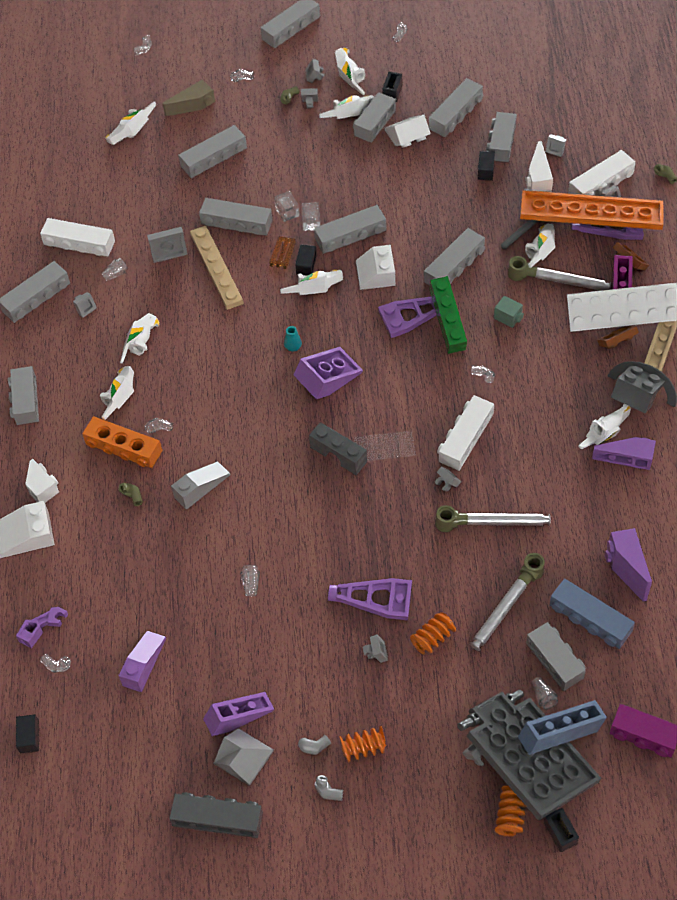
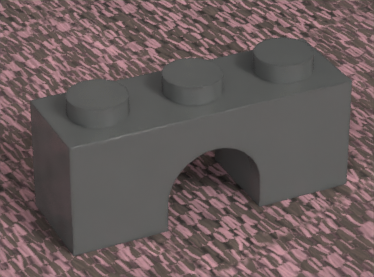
[309,422,367,475]

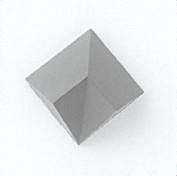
[214,728,274,786]

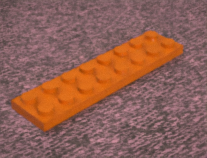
[520,190,664,230]

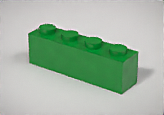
[429,276,467,354]

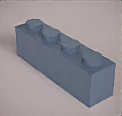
[550,578,635,649]
[518,700,607,755]

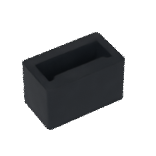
[382,71,403,102]
[478,151,495,181]
[295,244,317,276]
[16,714,39,754]
[544,808,579,852]

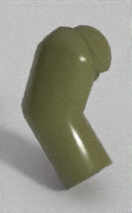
[280,86,299,104]
[654,164,677,184]
[119,483,143,506]

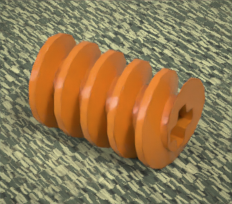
[410,612,457,655]
[339,726,386,762]
[494,786,526,837]

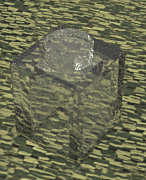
[274,191,299,222]
[302,202,320,231]

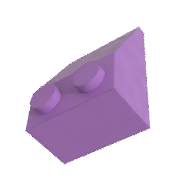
[294,347,363,399]
[605,528,652,601]

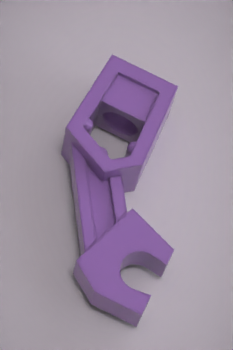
[16,607,68,648]

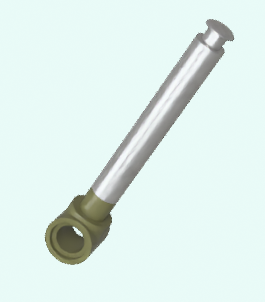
[508,256,611,291]
[435,505,551,532]
[470,553,545,651]

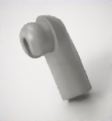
[315,775,343,801]

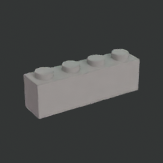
[260,0,320,48]
[429,78,483,137]
[178,125,247,178]
[199,198,273,236]
[314,205,386,254]
[424,228,485,285]
[0,261,70,323]

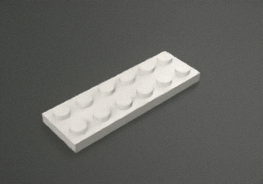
[567,283,677,332]

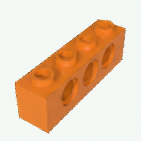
[82,416,162,468]

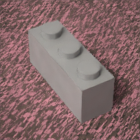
[353,92,396,143]
[486,112,517,162]
[8,366,39,425]
[526,622,586,691]

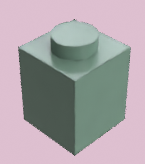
[494,296,524,328]

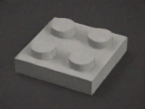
[147,227,188,263]

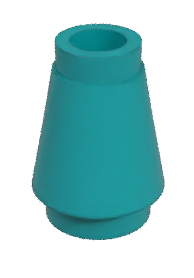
[284,326,302,352]

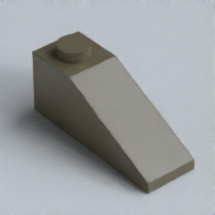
[163,80,215,116]

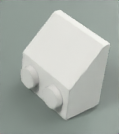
[384,115,431,148]
[356,245,395,290]

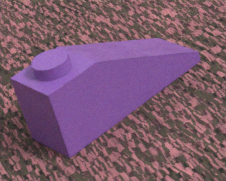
[592,437,656,470]
[119,631,166,692]
[203,692,274,736]

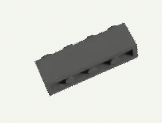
[170,792,263,838]

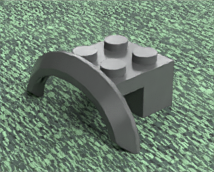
[608,361,677,413]

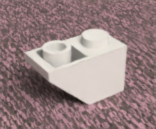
[26,459,59,503]

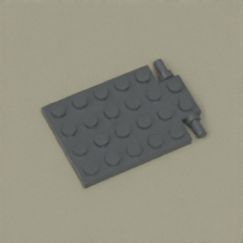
[457,689,602,821]

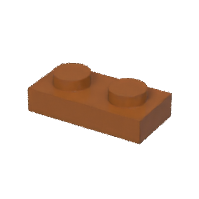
[613,242,649,271]
[597,325,639,349]

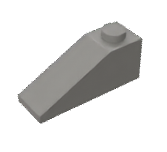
[171,462,230,510]

